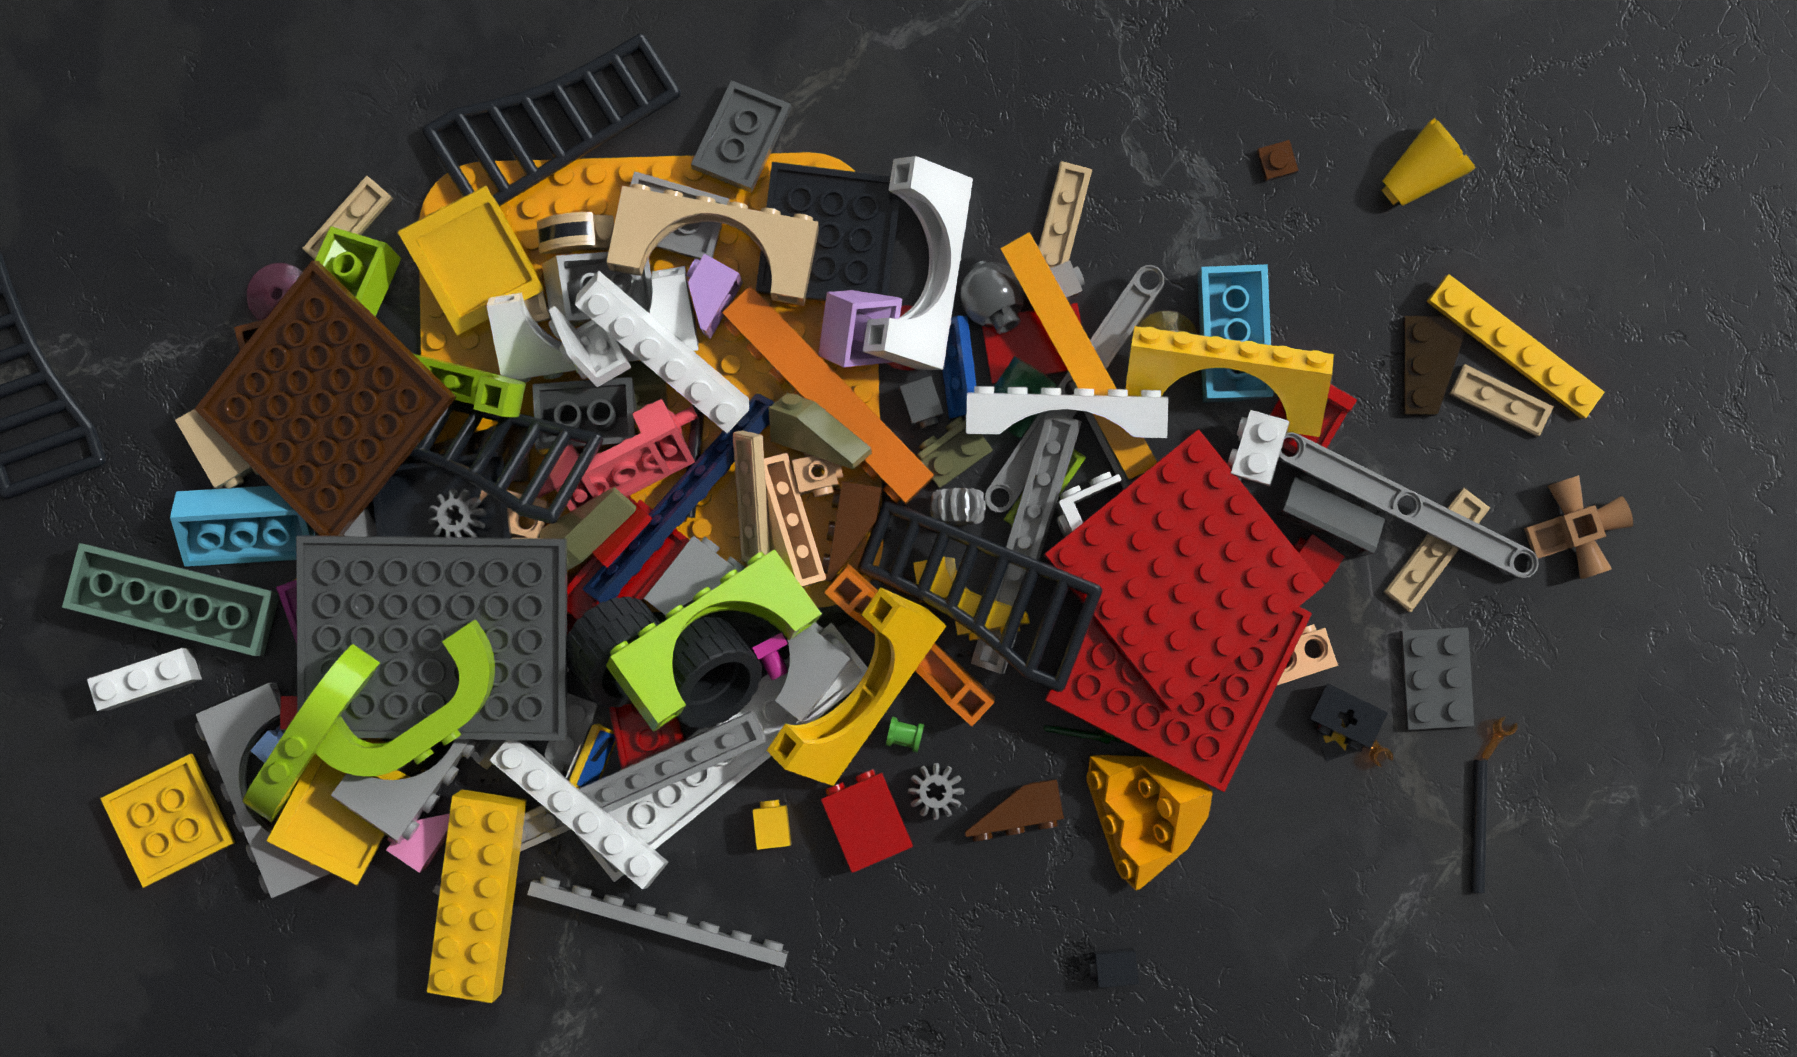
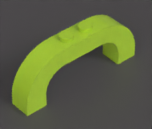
[414,354,526,417]
[316,619,495,776]
[242,644,380,822]

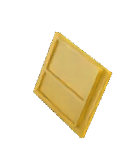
[398,185,544,335]
[266,753,410,886]

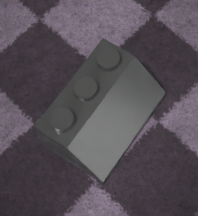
[533,377,639,456]
[1274,475,1385,556]

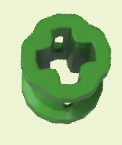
[885,717,924,753]

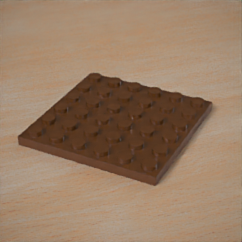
[194,261,456,536]

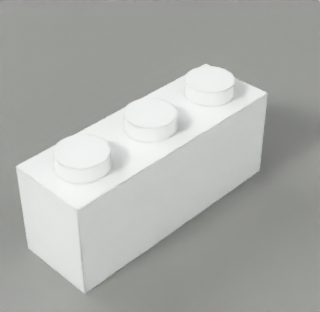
[87,648,202,711]

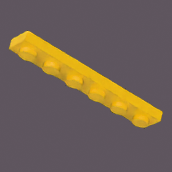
[1426,274,1604,419]

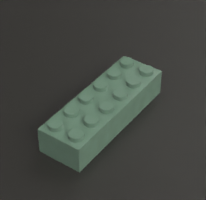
[62,543,280,657]

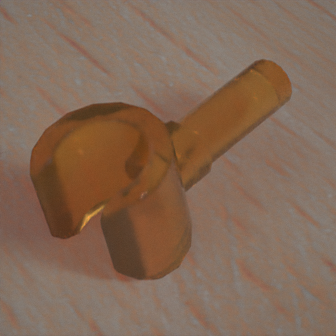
[1481,716,1518,760]
[1369,739,1393,767]

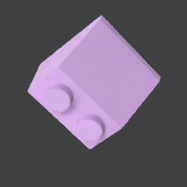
[686,254,743,339]
[818,290,902,367]

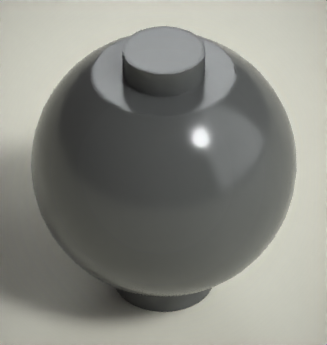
[960,261,1025,334]

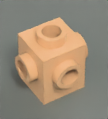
[792,453,843,497]

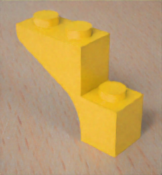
[913,557,1030,641]

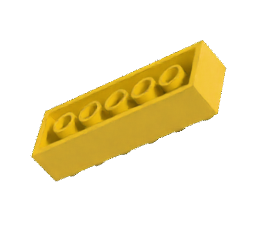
[427,789,527,1003]

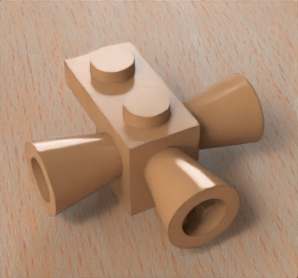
[1524,475,1633,579]

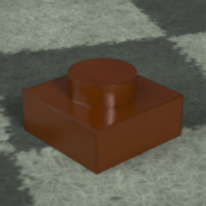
[1257,140,1299,182]

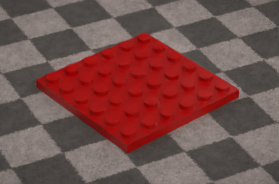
[1043,429,1325,712]
[1044,607,1312,792]

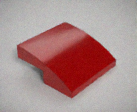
[592,495,653,568]

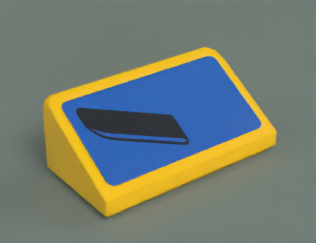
[569,724,616,789]

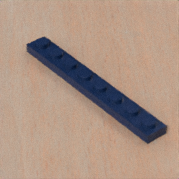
[582,393,775,603]

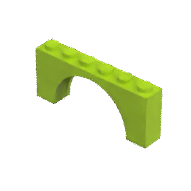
[606,549,822,732]

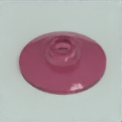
[247,263,302,321]

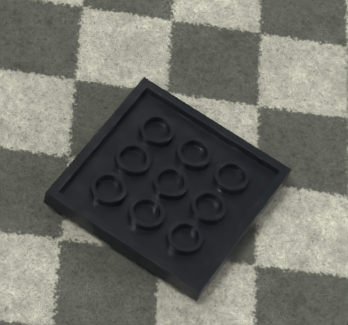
[756,162,900,302]

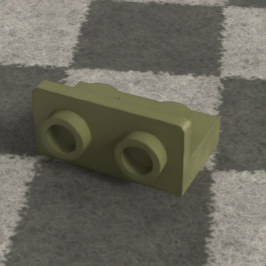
[917,416,993,489]

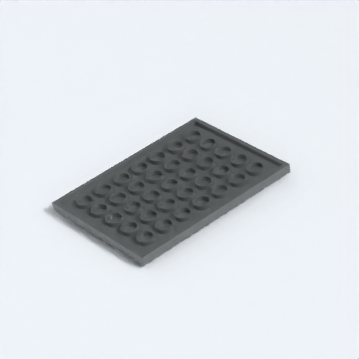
[296,535,567,741]

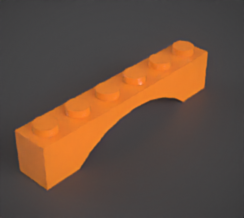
[824,563,995,726]

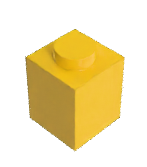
[753,799,791,850]

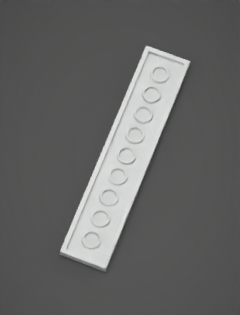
[576,623,868,882]

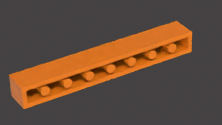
[722,285,934,505]

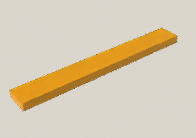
[1000,232,1157,480]

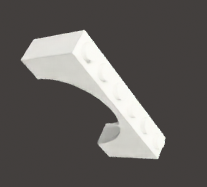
[863,156,973,371]
[487,266,699,383]

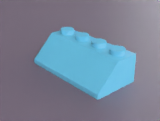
[1197,264,1273,403]
[170,486,315,567]

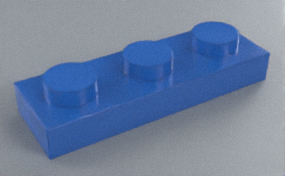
[943,316,977,419]

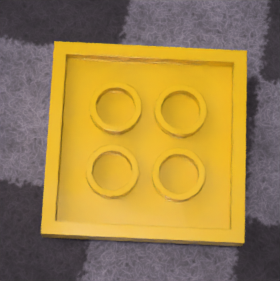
[100,754,236,888]

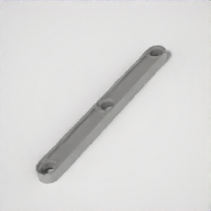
[985,265,1164,512]
[1278,432,1539,578]

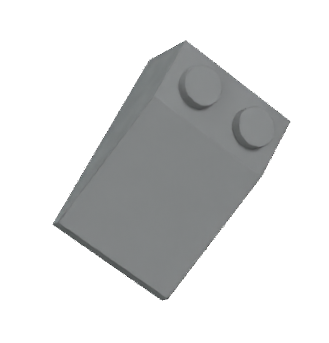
[542,252,653,327]

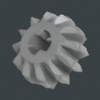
[930,488,986,526]
[428,489,486,537]
[908,763,964,820]

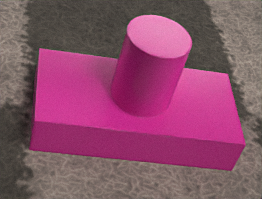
[751,633,788,681]

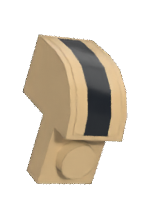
[537,212,614,254]

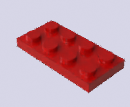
[567,500,690,620]

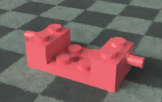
[537,399,698,512]

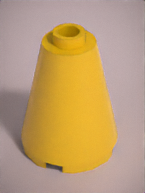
[1381,118,1476,206]

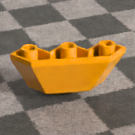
[1087,755,1213,891]

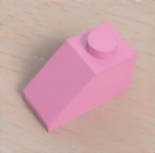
[386,813,450,873]

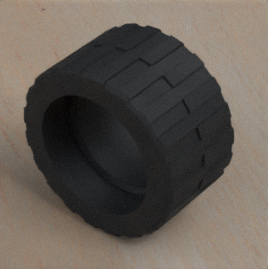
[566,596,661,708]
[672,617,762,729]

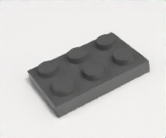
[691,80,791,193]
[1400,627,1474,730]

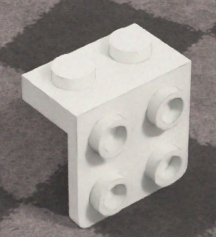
[549,306,631,387]
[1227,410,1289,486]
[1056,472,1122,537]

